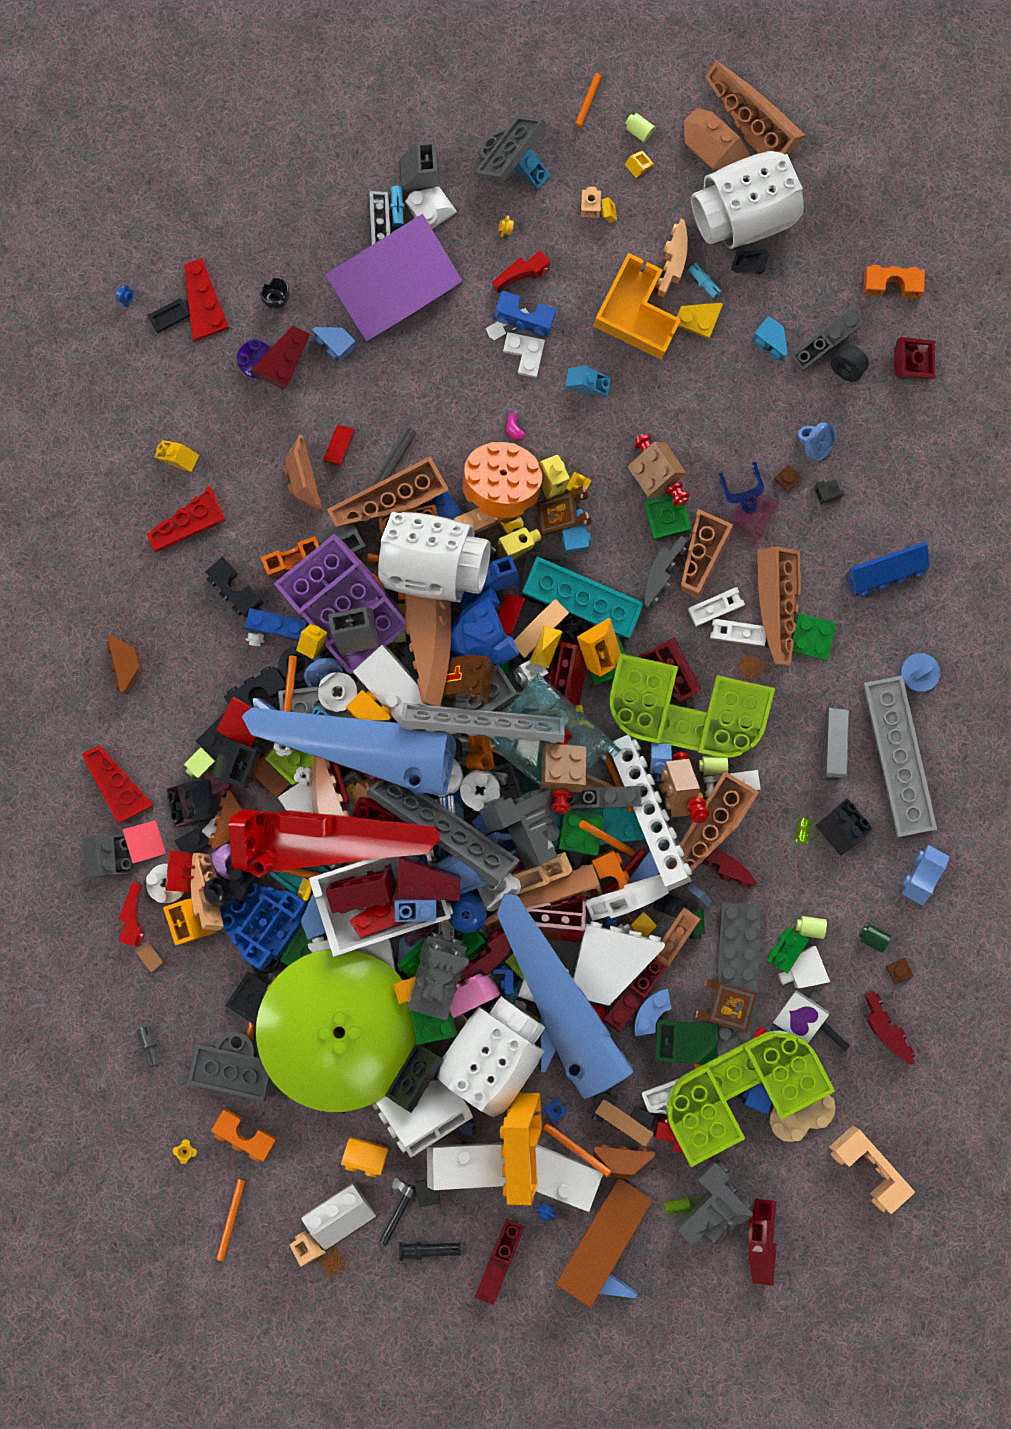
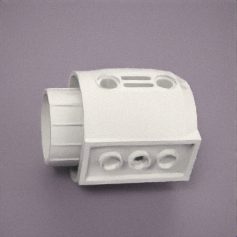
[691,151,804,249]
[378,512,491,603]
[437,997,545,1117]

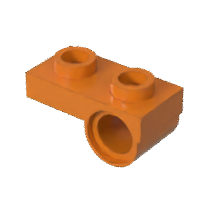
[466,734,495,771]

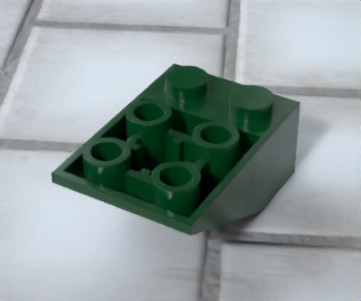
[655,1020,718,1064]

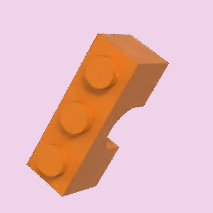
[863,265,925,298]
[260,536,320,580]
[590,849,631,892]
[211,1108,278,1162]

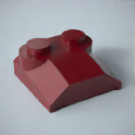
[894,337,936,380]

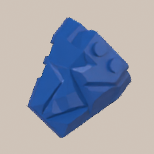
[449,587,519,665]
[219,883,307,970]

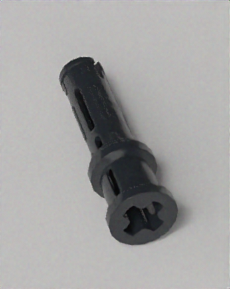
[399,1241,461,1261]

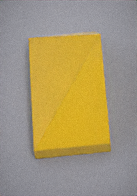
[530,625,562,668]

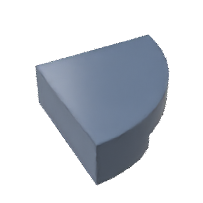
[687,884,713,907]

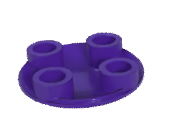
[237,339,271,378]

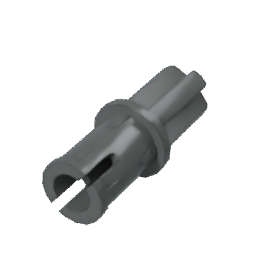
[138,1026,160,1067]

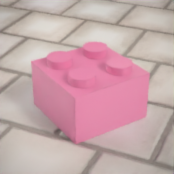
[450,972,501,1018]

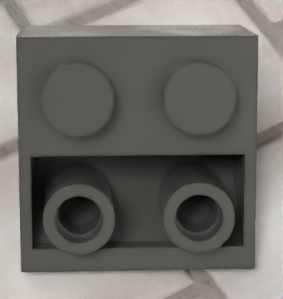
[400,141,440,190]
[315,523,367,556]
[328,607,380,655]
[83,835,133,878]

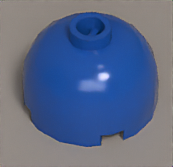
[448,893,487,933]

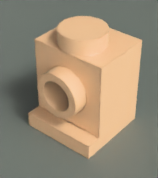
[581,187,601,218]
[289,1231,325,1267]

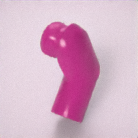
[506,413,525,441]

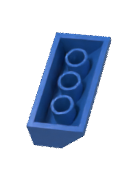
[845,541,930,597]

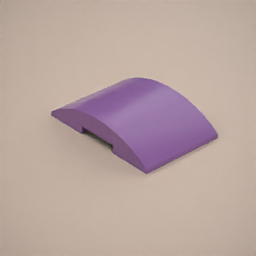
[325,214,462,341]
[274,533,406,675]

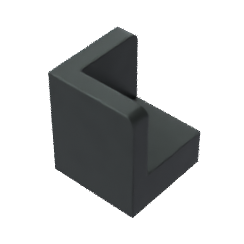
[814,479,845,505]
[415,1180,440,1208]

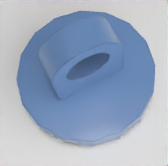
[798,422,836,460]
[304,653,343,688]
[900,653,940,692]

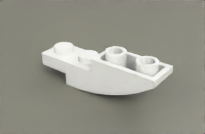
[586,875,669,921]

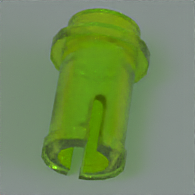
[796,818,812,843]
[665,1196,691,1215]

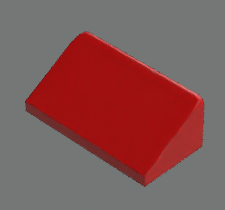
[323,425,355,467]
[498,593,525,636]
[328,763,350,806]

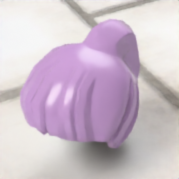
[211,844,233,881]

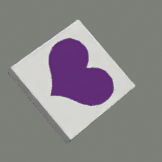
[773,990,830,1043]

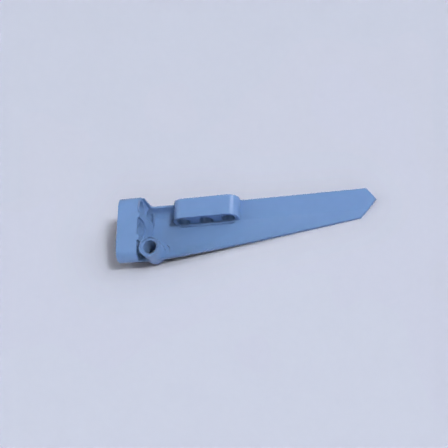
[242,708,456,795]
[497,894,633,1099]

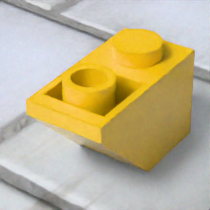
[154,440,199,472]

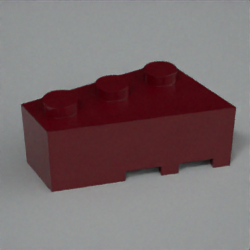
[248,325,310,389]
[637,637,702,701]
[548,641,586,705]
[398,856,460,900]
[325,864,397,914]
[526,895,586,942]

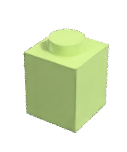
[184,748,216,780]

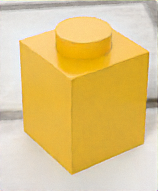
[296,624,328,659]

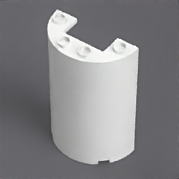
[309,849,453,957]

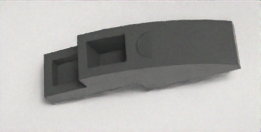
[791,308,864,371]
[644,536,688,610]
[567,786,642,809]

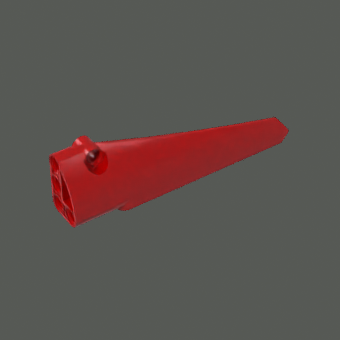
[228,809,441,877]

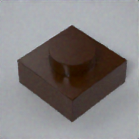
[774,464,802,492]
[886,958,913,984]

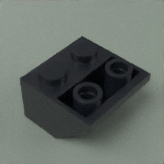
[211,738,262,788]
[492,758,540,800]
[167,779,216,827]
[815,798,873,856]

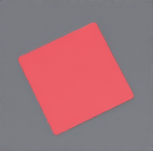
[123,820,166,863]

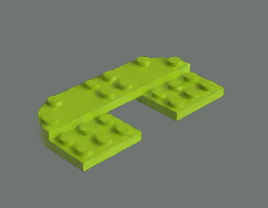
[609,653,775,758]
[666,1031,835,1167]

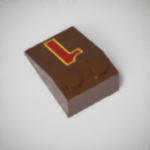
[442,655,495,702]

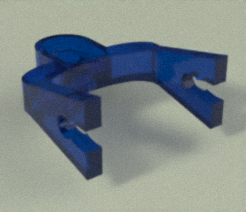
[719,462,764,514]

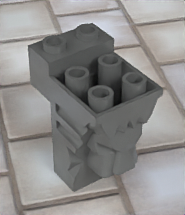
[480,789,560,868]
[406,932,469,1021]
[674,1160,753,1246]

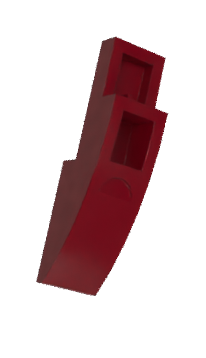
[353,797,406,823]
[703,847,757,889]
[460,929,511,980]
[603,957,667,1032]
[864,991,915,1065]
[748,1199,777,1286]
[474,1218,525,1305]

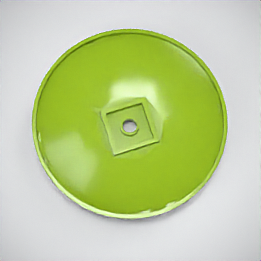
[256,949,416,1112]

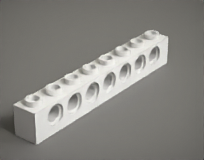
[607,734,692,891]

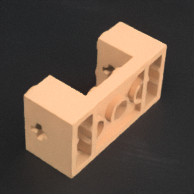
[829,1126,915,1214]

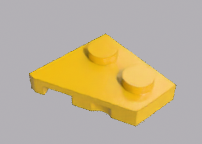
[677,303,723,339]

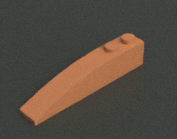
[705,61,805,155]
[327,456,449,527]
[757,547,801,665]
[405,595,451,706]
[311,756,348,866]
[669,771,759,871]
[485,864,603,932]

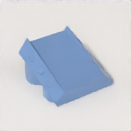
[432,855,487,895]

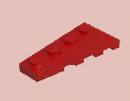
[184,258,229,342]
[147,486,226,553]
[82,745,154,824]
[349,890,440,939]

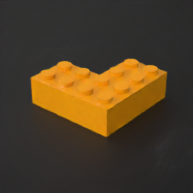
[593,253,681,360]
[500,1092,542,1205]

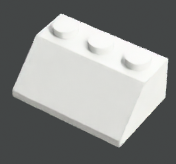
[301,1182,376,1250]

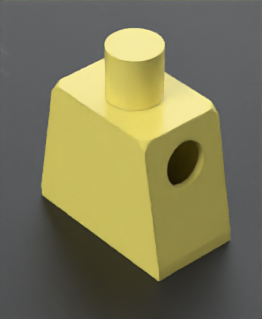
[539,455,570,499]
[496,527,541,560]

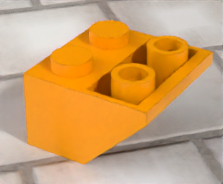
[577,618,621,677]
[346,690,392,723]
[163,898,217,945]
[341,1137,389,1177]

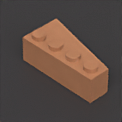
[681,509,733,599]

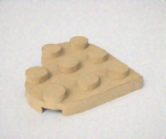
[769,1095,835,1142]

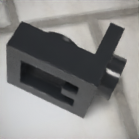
[561,616,589,645]
[653,893,688,918]

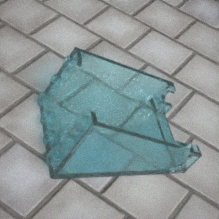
[489,673,621,795]

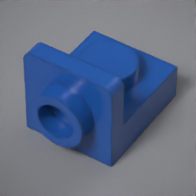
[493,966,513,995]

